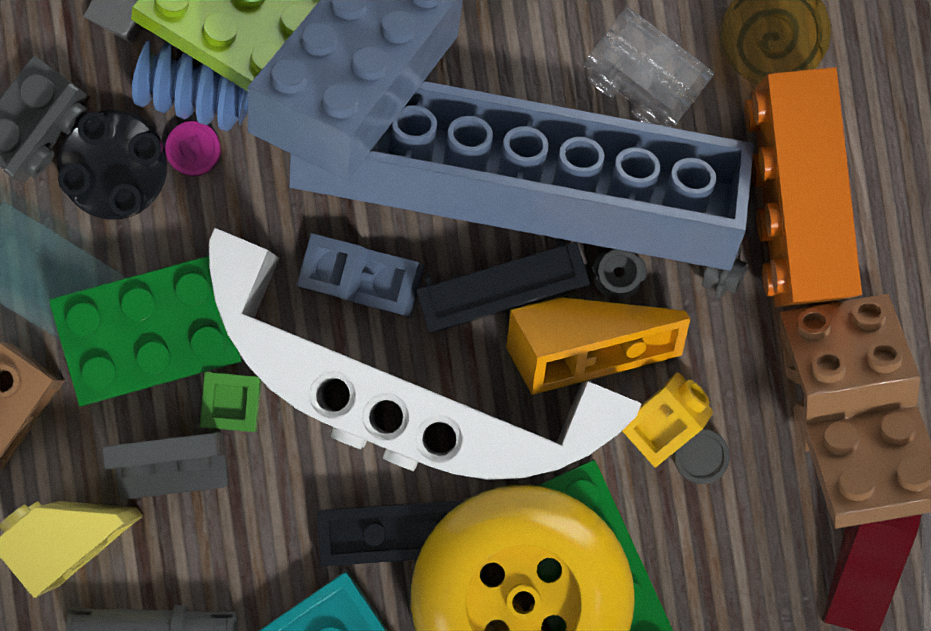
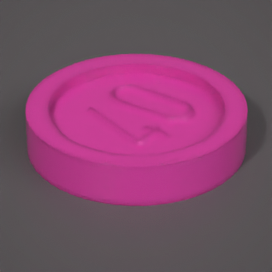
[165,121,221,176]

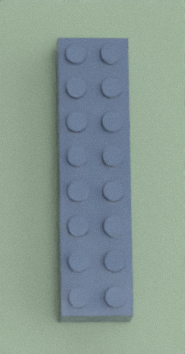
[289,81,754,271]

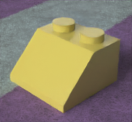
[0,501,143,598]

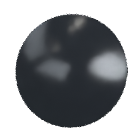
[58,110,167,220]

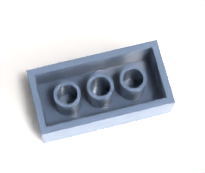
[248,0,463,181]

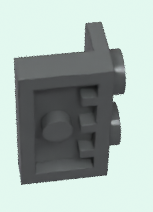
[0,55,90,183]
[102,432,229,499]

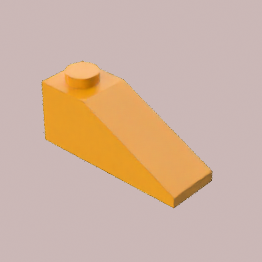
[506,297,690,395]

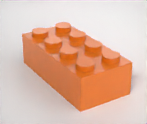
[744,67,862,307]

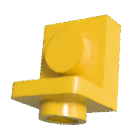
[622,372,713,468]

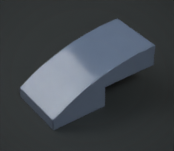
[297,233,425,318]

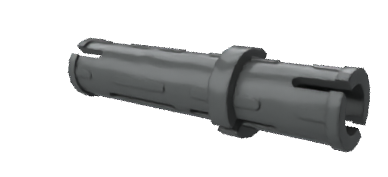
[66,605,238,631]

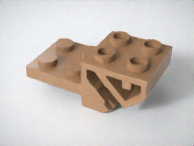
[779,293,931,529]

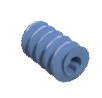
[132,39,248,132]

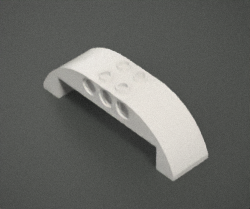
[209,228,642,479]

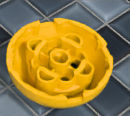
[410,485,634,631]

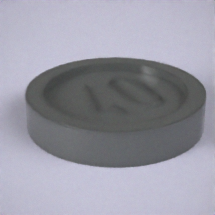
[674,429,730,484]

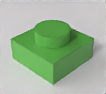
[200,372,262,432]

